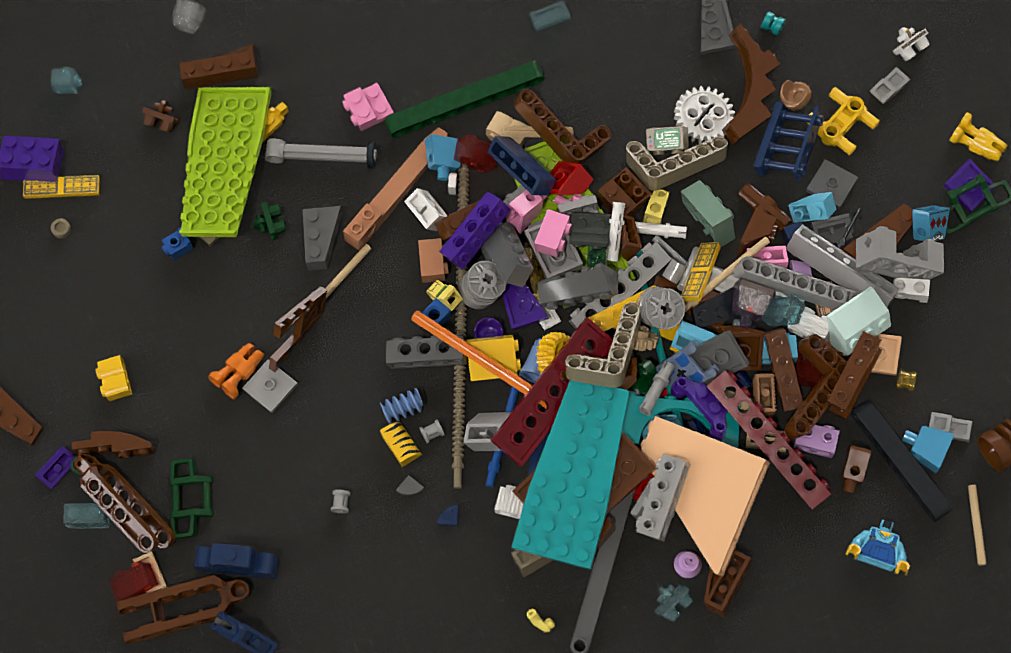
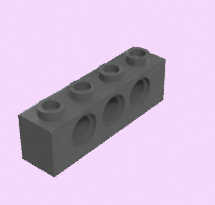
[386,334,467,369]

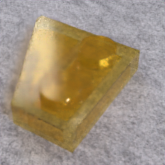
[524,248,543,299]

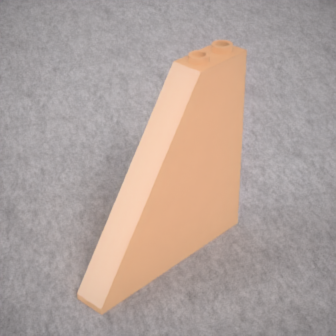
[640,416,770,577]

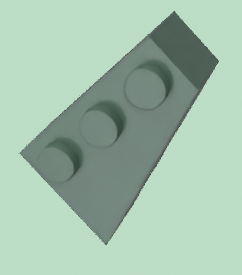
[681,180,736,247]

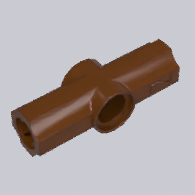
[738,184,792,233]

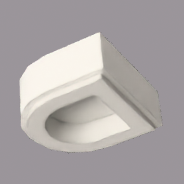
[448,173,457,195]

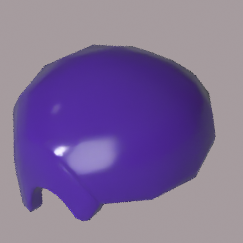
[474,317,503,339]

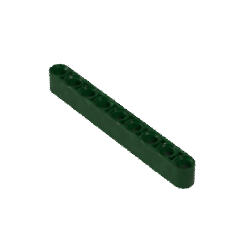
[384,61,545,138]

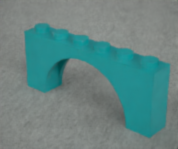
[623,392,740,448]

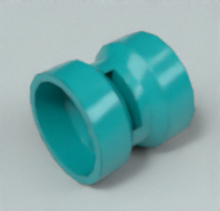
[761,11,786,36]

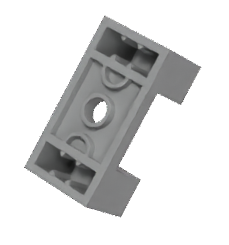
[856,226,944,280]

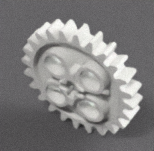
[674,86,735,144]

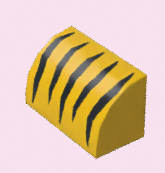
[380,422,422,467]

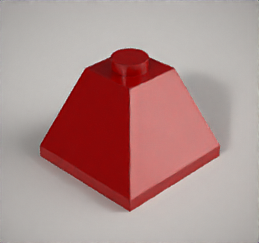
[549,161,594,196]

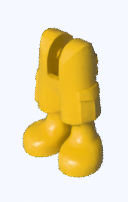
[949,112,1008,161]

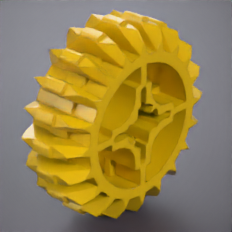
[535,332,570,381]

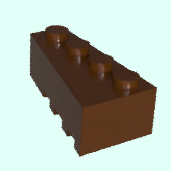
[842,204,913,259]

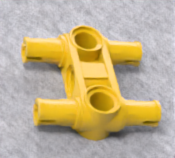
[806,87,880,156]

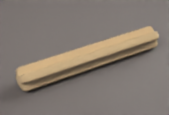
[502,125,573,137]

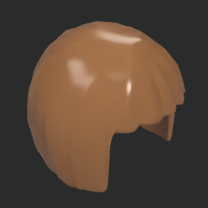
[780,80,811,111]

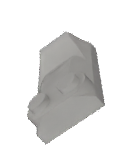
[524,219,583,279]

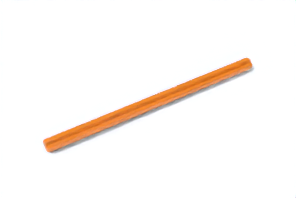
[411,311,546,408]

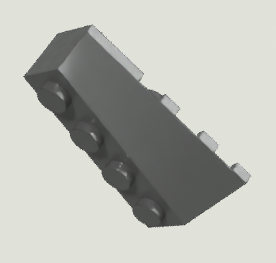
[480,222,533,287]
[537,263,618,310]

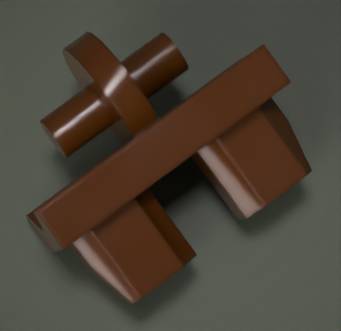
[142,100,180,133]

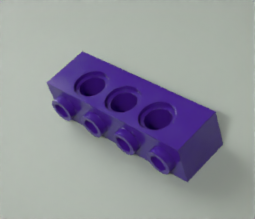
[439,192,511,270]

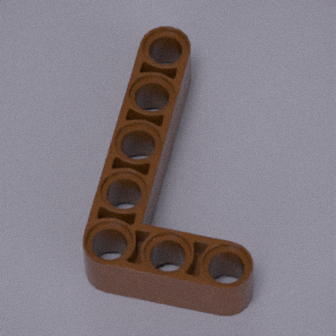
[514,89,611,164]
[785,334,847,439]

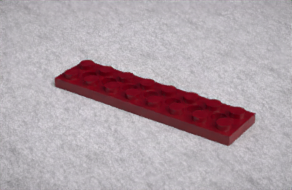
[490,317,613,466]

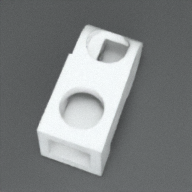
[893,278,930,303]

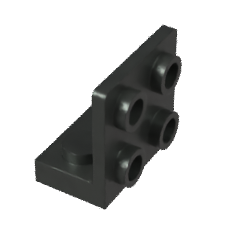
[569,211,611,249]

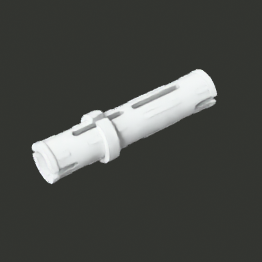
[607,202,625,261]
[635,221,687,239]

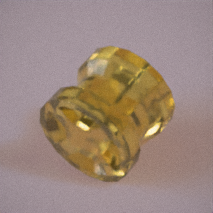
[896,369,916,391]

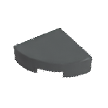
[396,475,424,496]

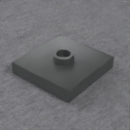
[806,159,858,209]

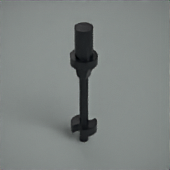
[834,208,862,250]

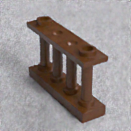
[827,331,882,420]

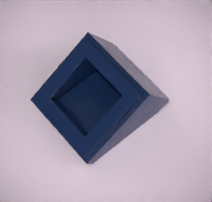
[782,221,802,246]

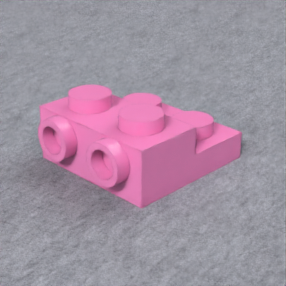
[342,83,394,131]

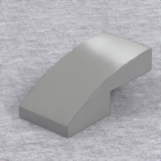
[870,67,910,104]
[929,412,973,442]

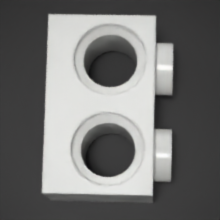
[404,188,448,231]

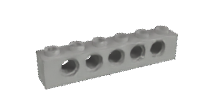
[569,242,672,329]

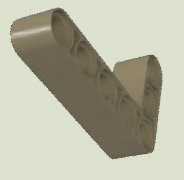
[626,137,728,191]
[565,302,641,388]

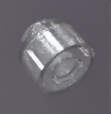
[171,0,207,33]

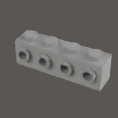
[636,454,691,542]

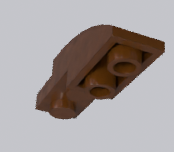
[72,431,155,459]

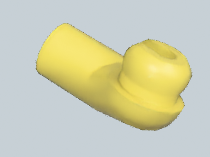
[527,609,555,632]

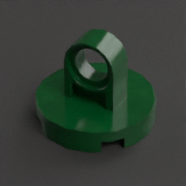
[628,359,664,396]

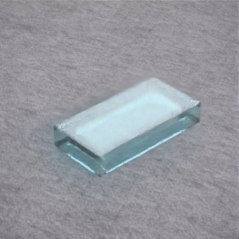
[529,1,570,31]

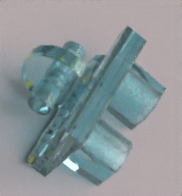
[655,585,693,622]

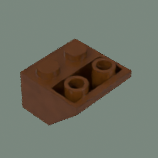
[597,167,652,217]

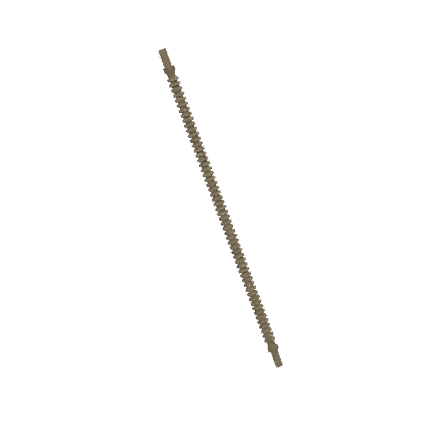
[452,140,470,489]

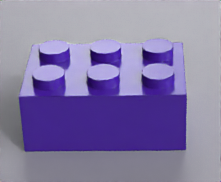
[0,136,64,182]

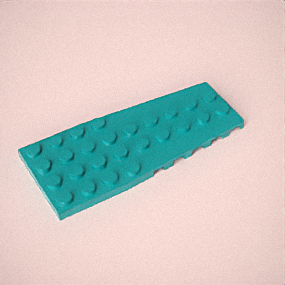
[511,380,630,570]

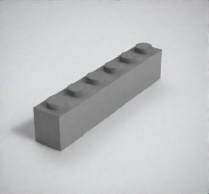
[786,224,900,308]

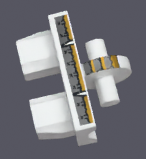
[893,27,930,61]

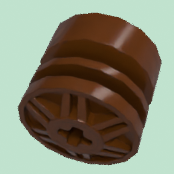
[977,419,1011,473]

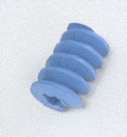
[380,388,423,424]

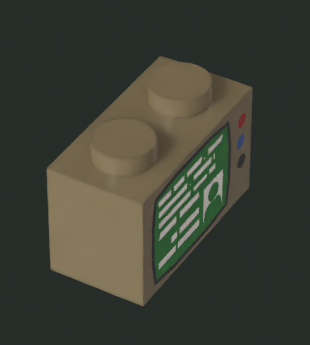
[646,126,689,156]

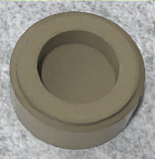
[51,218,71,238]

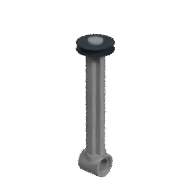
[265,138,377,169]

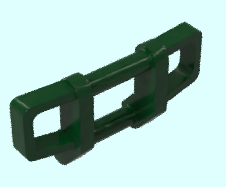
[946,173,1011,234]
[170,458,213,539]

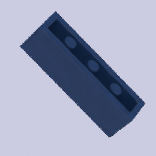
[487,136,556,196]

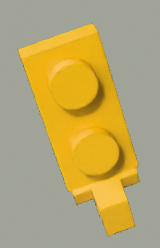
[263,102,289,142]

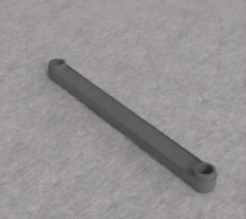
[570,447,641,653]

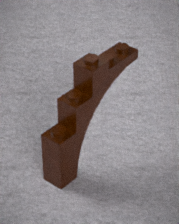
[722,24,780,145]

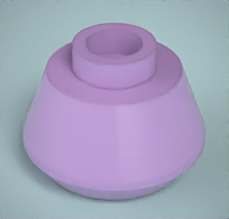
[674,550,702,578]

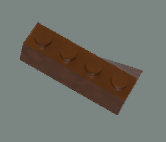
[179,43,258,89]

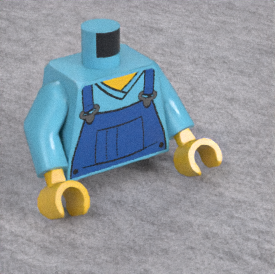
[845,520,910,575]

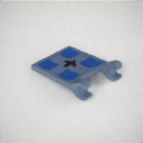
[655,340,719,387]

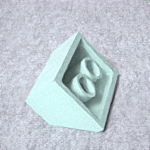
[827,287,891,356]

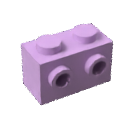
[793,425,839,458]

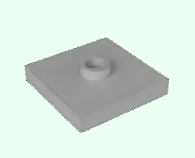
[242,360,298,413]

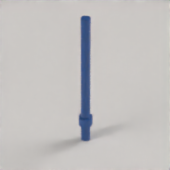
[485,375,522,488]

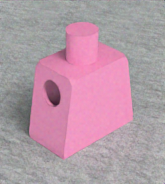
[506,190,547,233]

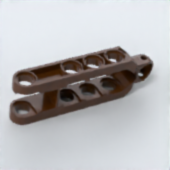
[74,454,175,553]
[116,575,250,644]

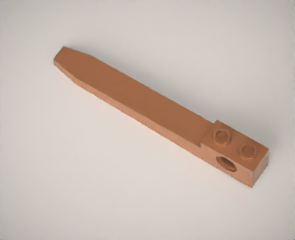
[343,128,448,251]

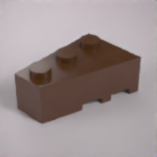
[704,550,752,617]

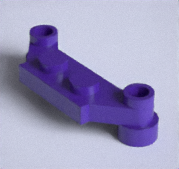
[670,377,728,442]

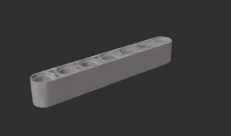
[733,256,860,310]

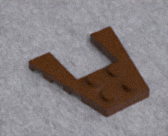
[269,286,327,372]

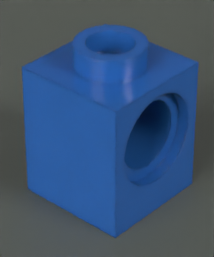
[422,298,451,326]

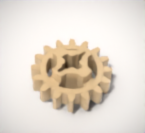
[633,326,659,351]

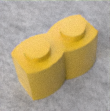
[95,355,132,401]

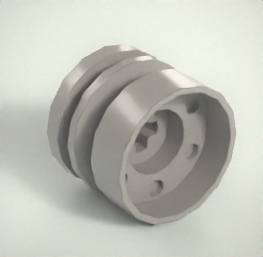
[458,261,507,309]
[637,287,685,330]

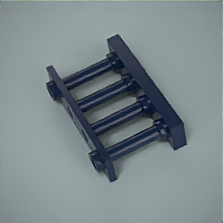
[753,101,824,182]

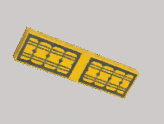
[23,175,100,198]
[681,242,721,302]

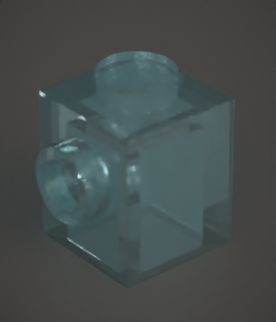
[51,67,81,94]

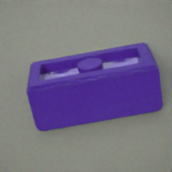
[35,446,75,489]

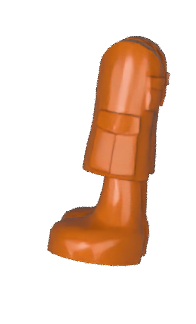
[208,343,265,400]

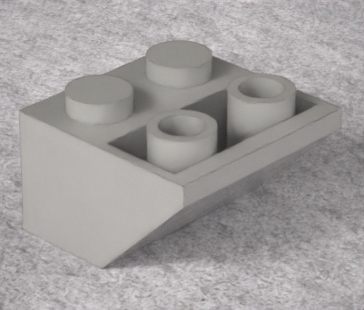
[463,412,511,451]

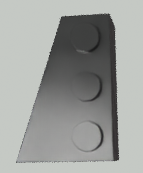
[303,206,343,271]

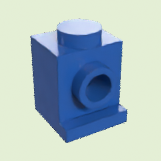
[161,227,194,260]

